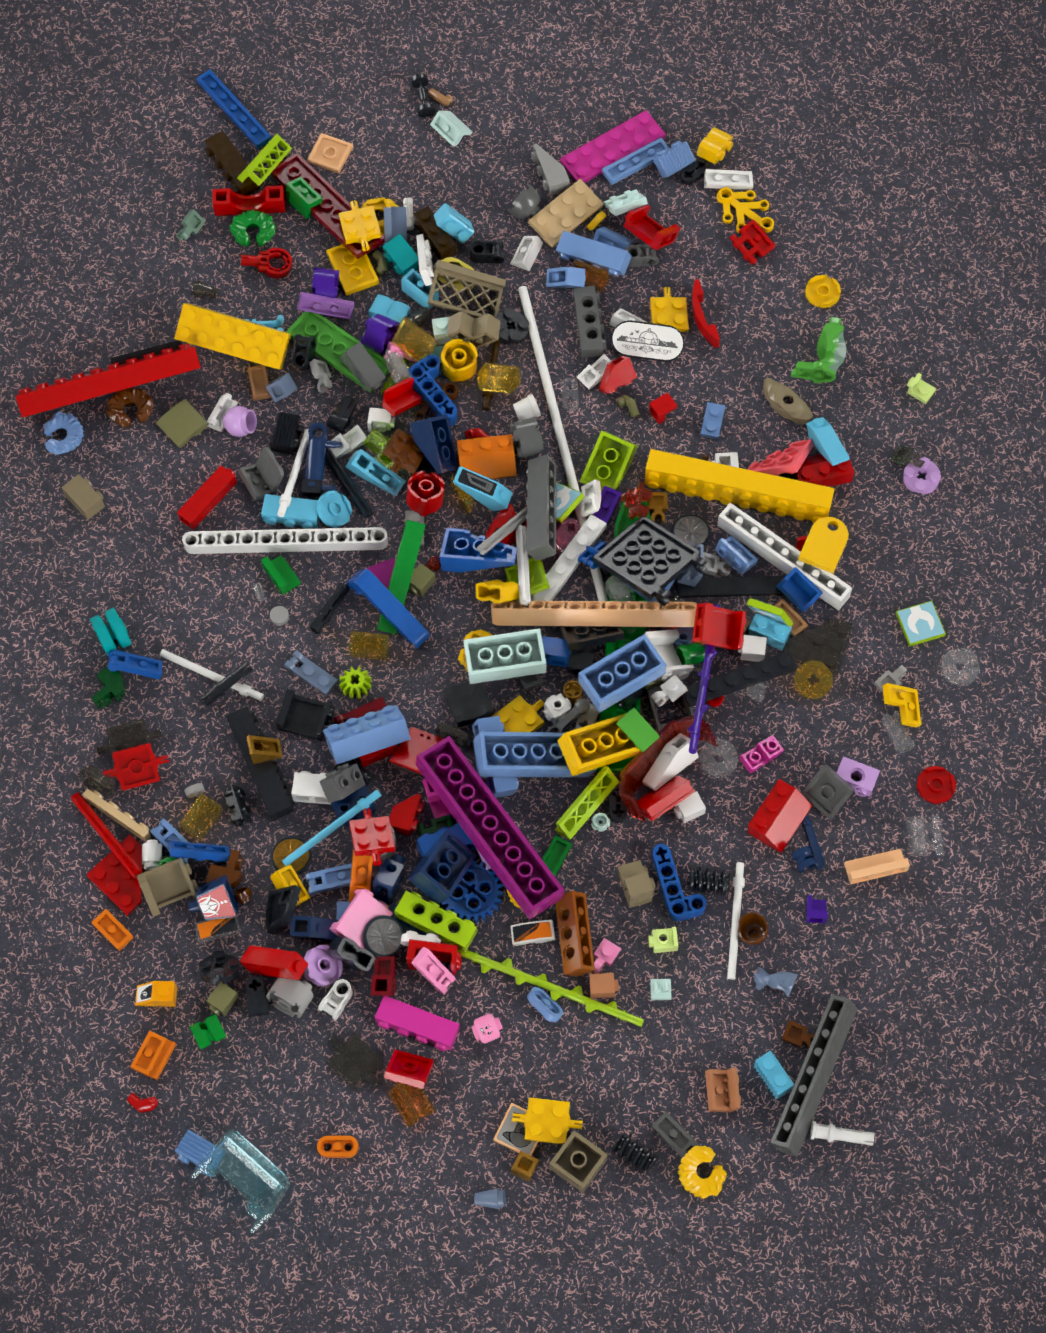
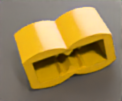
[697,127,733,164]
[475,580,519,603]

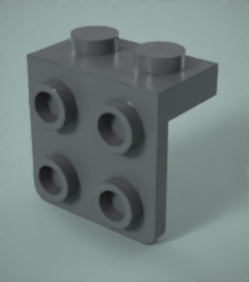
[238,447,284,501]

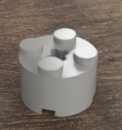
[266,978,314,1018]

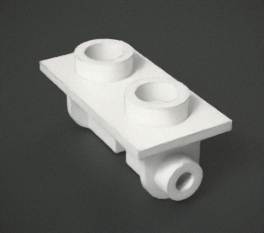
[207,393,238,432]

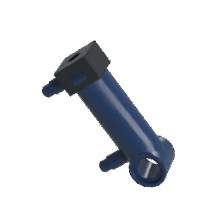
[302,423,342,497]

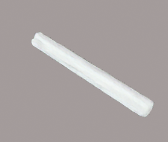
[516,525,531,606]

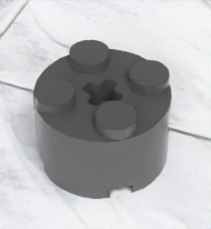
[509,417,544,458]

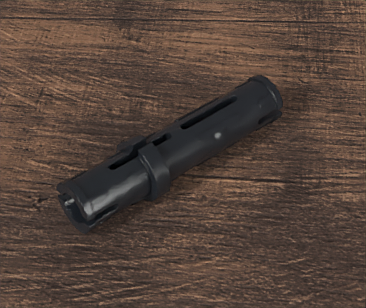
[309,583,350,634]
[200,661,253,706]

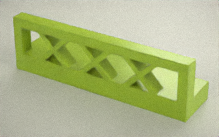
[237,134,292,186]
[555,766,619,840]

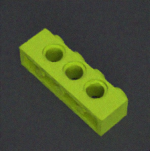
[394,891,477,953]

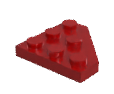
[86,835,143,916]

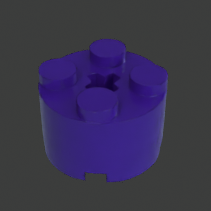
[312,268,339,298]
[360,313,400,355]

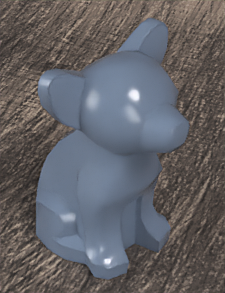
[754,967,798,997]

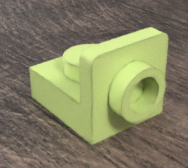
[907,373,936,404]

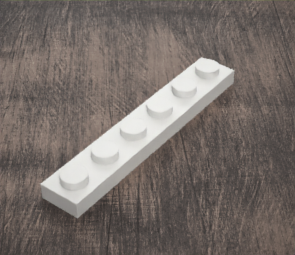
[531,514,607,601]

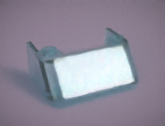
[190,1129,290,1234]

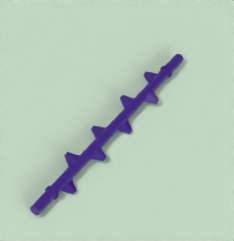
[688,604,721,754]

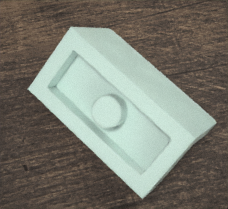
[430,111,472,146]

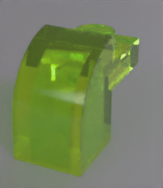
[362,428,394,470]

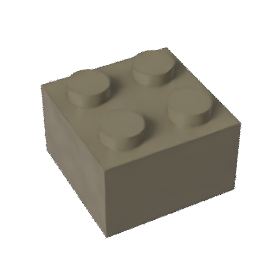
[549,1130,608,1193]

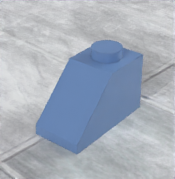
[546,267,586,288]

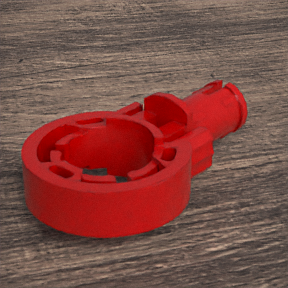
[241,248,292,278]

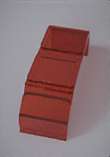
[619,715,718,822]

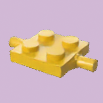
[339,200,381,251]
[650,287,689,332]
[491,695,545,732]
[512,1097,583,1144]

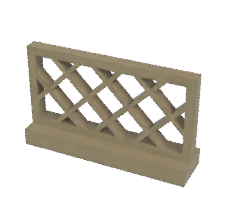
[427,260,506,318]

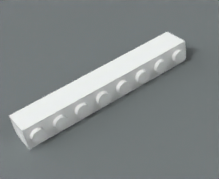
[717,503,852,611]

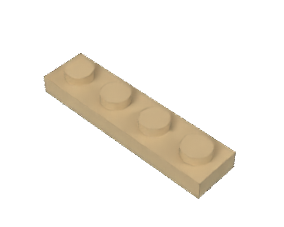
[82,789,151,842]

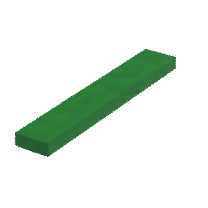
[377,520,426,635]

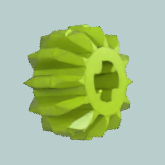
[339,666,372,699]

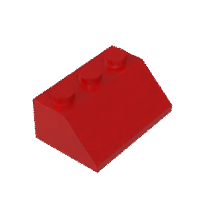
[792,454,854,487]
[748,779,812,853]

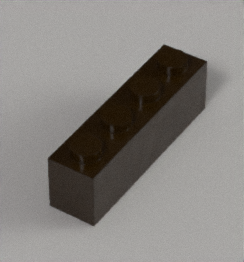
[204,130,261,195]

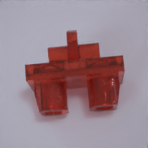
[620,482,653,520]

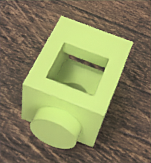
[648,927,678,953]

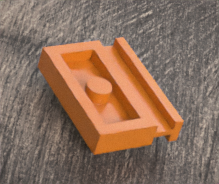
[130,1030,177,1081]

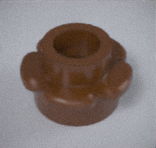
[234,886,253,904]

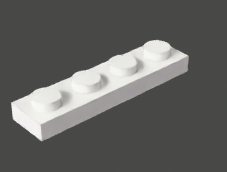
[416,234,434,286]

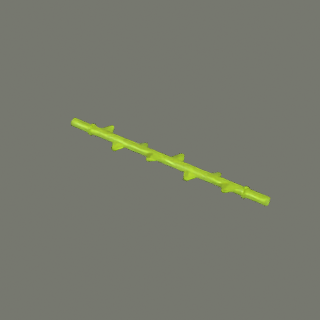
[458,950,644,1027]

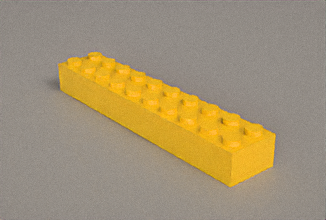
[644,449,835,523]

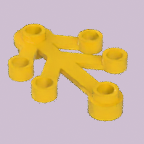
[717,187,774,233]

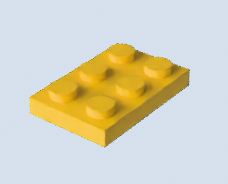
[326,244,379,296]

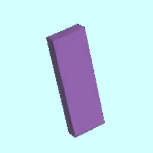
[297,292,354,319]

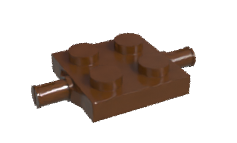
[382,428,425,474]

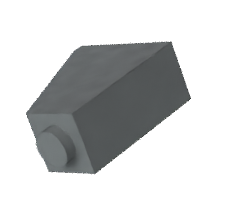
[339,342,386,391]

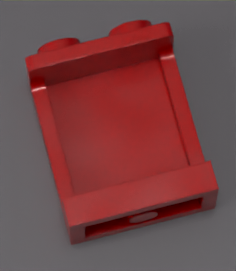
[623,205,681,250]
[692,603,746,650]
[406,939,462,975]

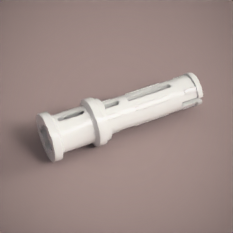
[810,1121,874,1146]

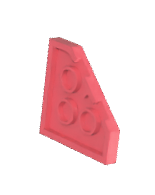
[747,439,814,476]

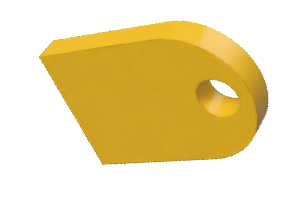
[798,517,849,574]

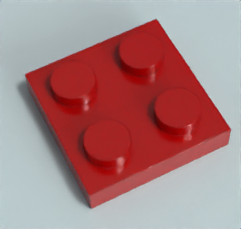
[384,1049,434,1089]

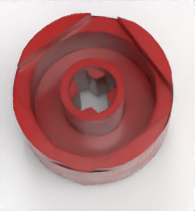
[406,471,445,516]

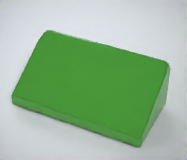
[616,708,660,753]

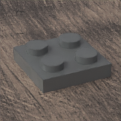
[801,764,855,820]

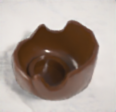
[738,912,768,945]

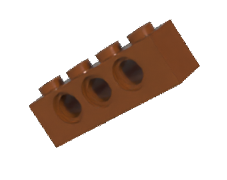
[555,891,595,977]

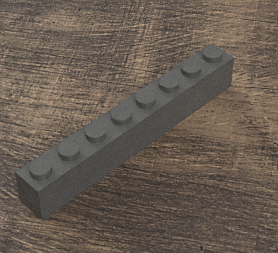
[770,994,858,1157]

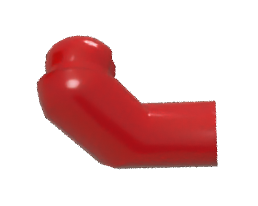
[465,428,490,439]

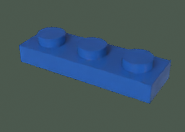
[168,840,230,863]

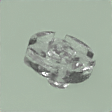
[941,648,980,686]
[699,739,738,778]

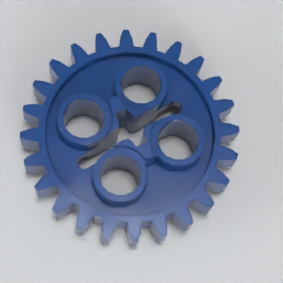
[442,860,504,924]

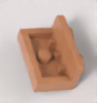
[705,1068,741,1112]

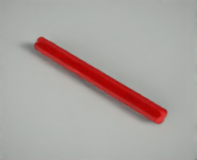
[71,792,142,879]

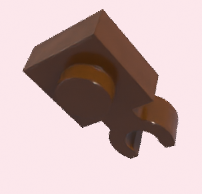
[781,1020,815,1049]

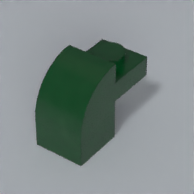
[91,666,126,709]

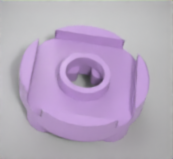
[903,457,941,494]
[304,945,343,986]

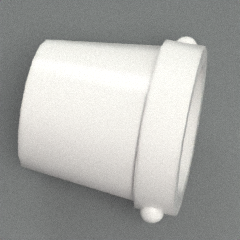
[513,394,541,420]

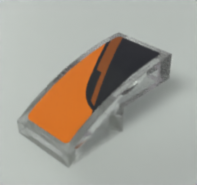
[194,917,240,943]

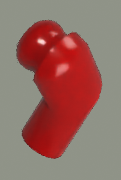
[127,1093,158,1113]

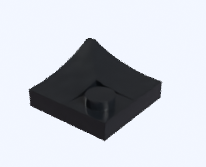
[266,885,301,934]

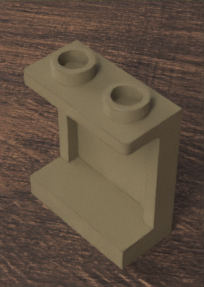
[137,857,198,917]

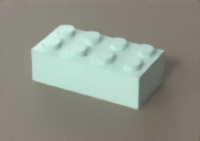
[463,628,546,684]

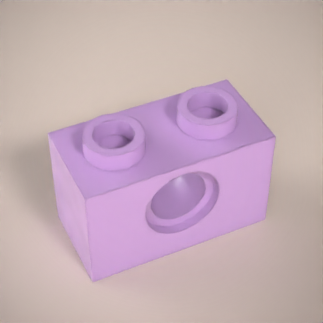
[837,756,880,797]

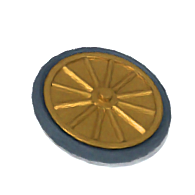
[270,836,312,875]

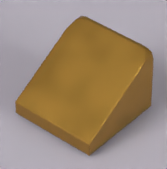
[511,1151,539,1182]

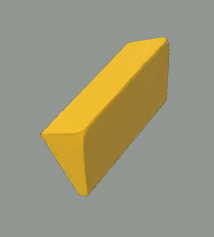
[270,864,311,906]

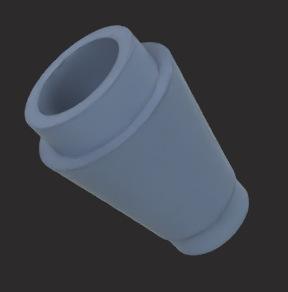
[474,1188,506,1209]

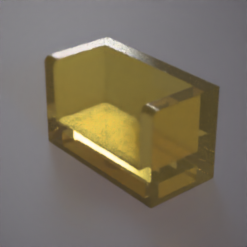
[477,363,521,393]
[348,631,390,661]
[179,793,223,842]

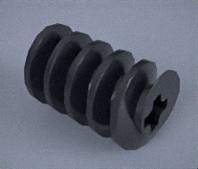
[688,866,730,896]
[611,1132,659,1175]

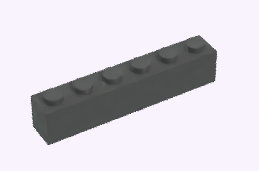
[526,454,556,561]

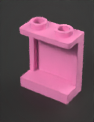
[329,889,393,950]

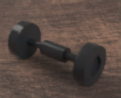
[411,73,435,117]

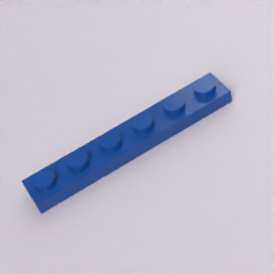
[196,69,272,149]

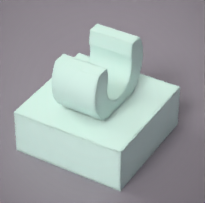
[650,979,671,1000]

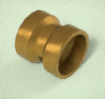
[563,680,582,705]

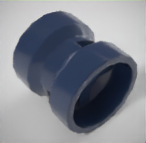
[791,846,818,873]

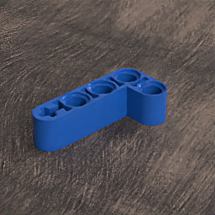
[409,355,458,426]
[652,844,706,921]

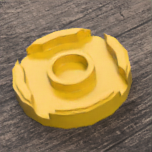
[805,275,841,308]

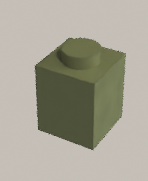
[408,563,436,597]
[206,982,239,1017]

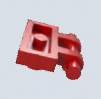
[729,220,776,265]

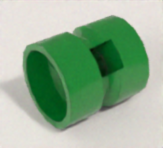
[189,1014,226,1050]

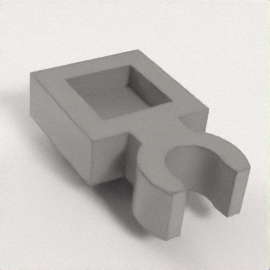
[703,552,731,577]

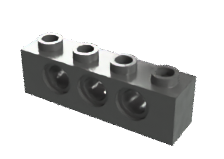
[573,286,606,358]

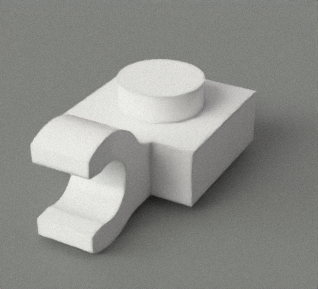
[651,675,688,707]

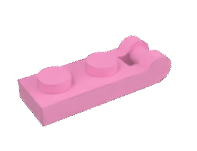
[412,947,456,995]

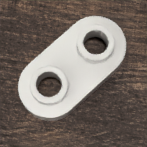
[400,931,441,946]

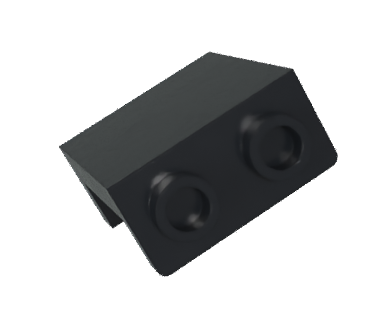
[276,689,335,741]

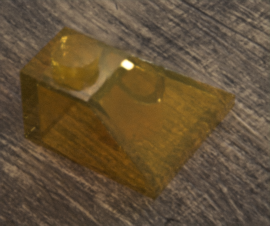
[392,317,437,362]

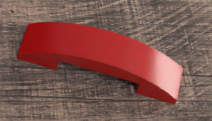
[691,279,720,348]

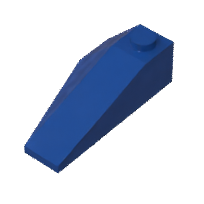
[439,528,517,573]

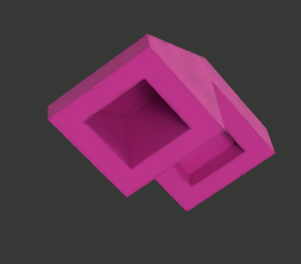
[422,779,453,819]

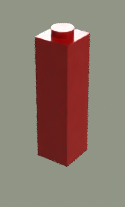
[177,465,237,530]
[239,945,308,981]

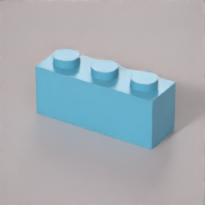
[261,494,320,529]

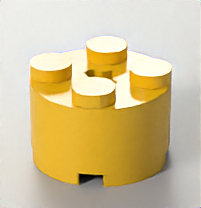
[441,339,478,382]

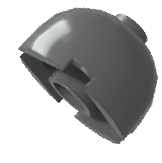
[506,183,540,219]

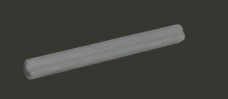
[477,506,527,555]

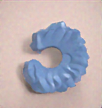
[43,411,84,455]

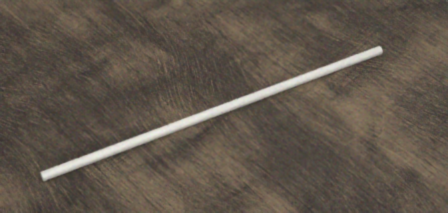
[518,286,608,601]

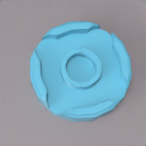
[316,491,352,528]

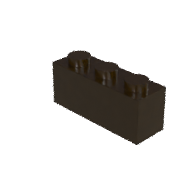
[413,206,456,260]

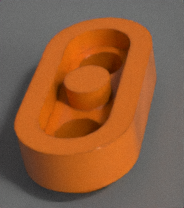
[317,1136,359,1158]

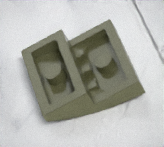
[156,399,209,448]

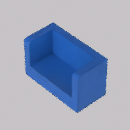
[776,567,823,612]

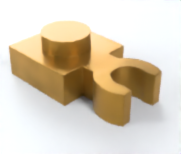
[648,492,668,524]

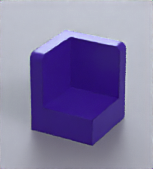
[805,894,828,924]

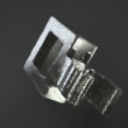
[890,445,925,468]

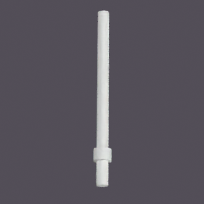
[277,429,309,517]
[160,649,264,701]
[727,862,745,980]

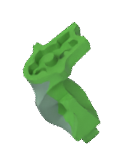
[791,317,847,384]

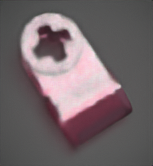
[556,519,579,554]

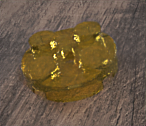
[794,660,833,699]

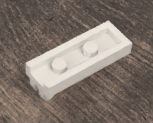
[704,169,753,190]

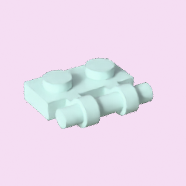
[604,189,648,216]

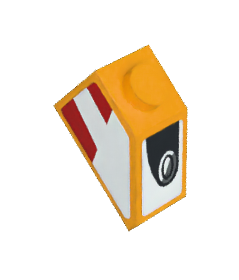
[135,981,177,1007]

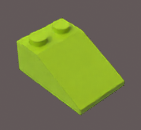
[580,431,639,492]

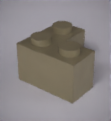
[447,311,500,349]
[617,860,656,908]

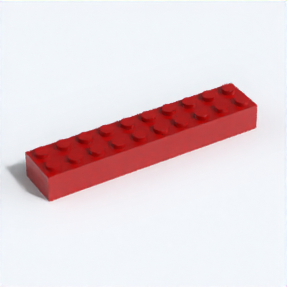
[15,343,201,418]

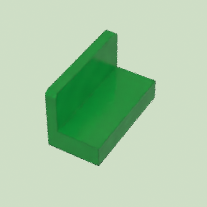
[285,176,322,219]
[261,555,301,595]

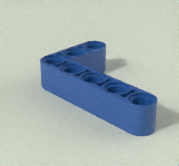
[346,569,431,649]

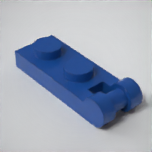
[108,650,162,680]

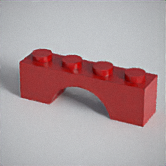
[212,185,286,216]

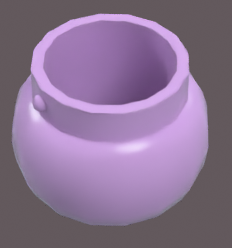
[223,406,257,437]

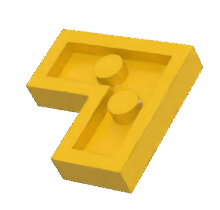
[882,683,921,728]

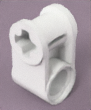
[318,979,353,1020]

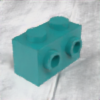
[383,234,419,277]

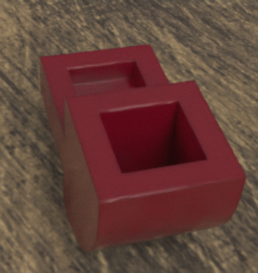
[371,956,397,996]

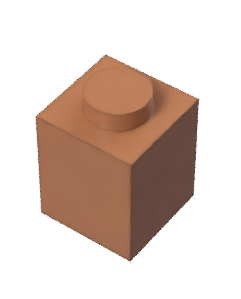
[589,973,619,999]

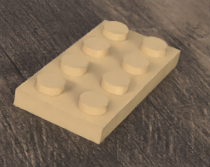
[528,179,604,247]

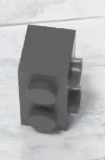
[319,763,366,803]

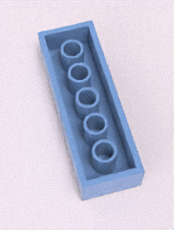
[473,732,596,777]

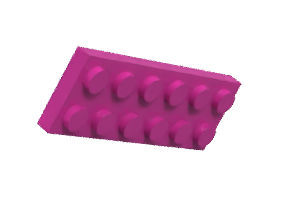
[560,110,666,183]

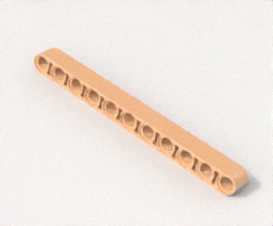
[491,601,697,627]

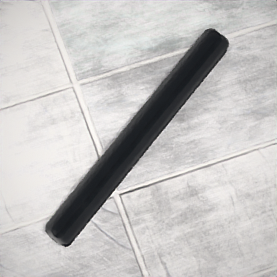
[325,447,373,518]

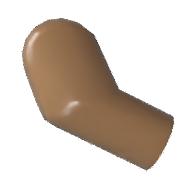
[428,88,453,106]

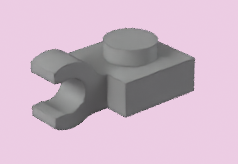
[309,359,332,393]
[874,665,907,693]

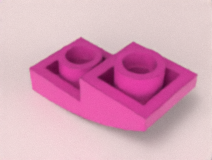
[739,735,784,774]

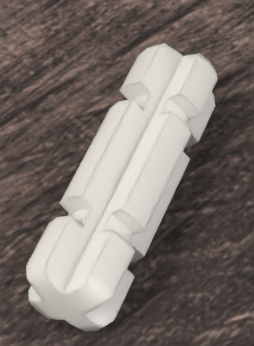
[403,198,414,230]

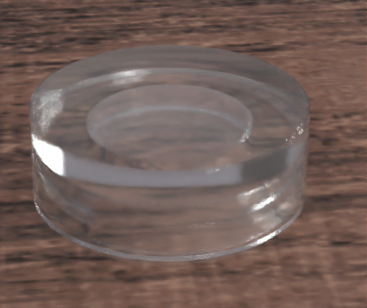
[253,582,266,602]

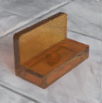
[574,259,610,292]
[387,1082,435,1127]

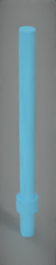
[282,790,382,866]

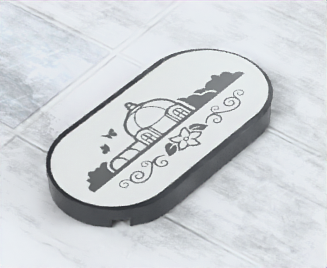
[612,320,684,362]

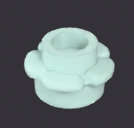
[591,813,610,832]

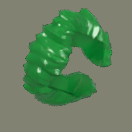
[229,210,276,247]

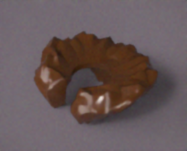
[106,388,154,427]

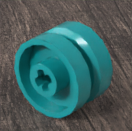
[89,607,132,656]

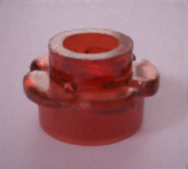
[426,555,441,572]

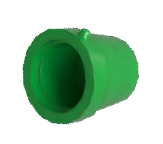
[676,643,705,665]

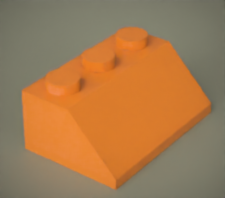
[457,434,517,479]

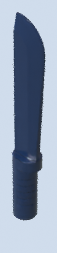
[802,814,824,870]

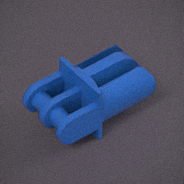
[578,540,608,570]

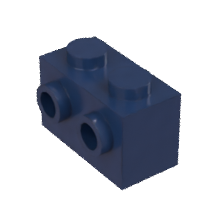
[330,786,376,827]

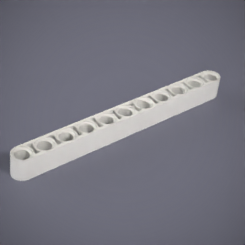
[182,527,388,554]

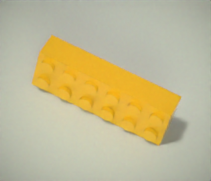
[174,303,292,370]

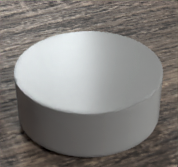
[270,606,289,626]
[184,783,205,798]

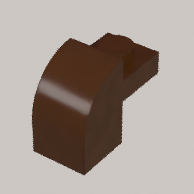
[205,849,243,889]

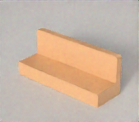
[844,849,910,885]

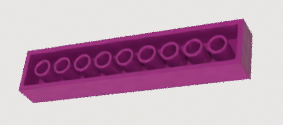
[416,736,565,920]

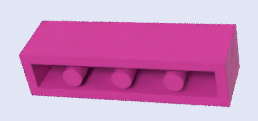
[375,996,460,1052]

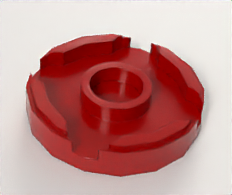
[916,766,956,804]

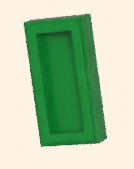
[542,835,573,876]

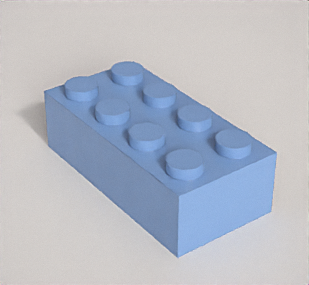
[578,634,667,713]
[323,705,411,764]

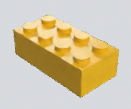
[557,713,642,776]

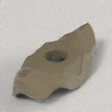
[763,378,813,425]

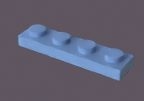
[602,138,670,185]

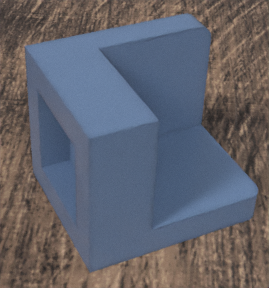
[266,373,297,402]

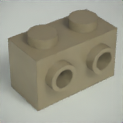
[61,474,105,520]

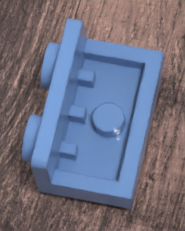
[715,535,758,575]

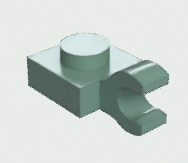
[176,209,206,241]

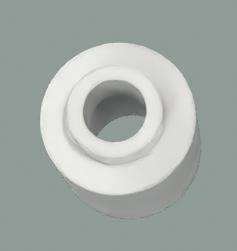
[142,840,162,870]

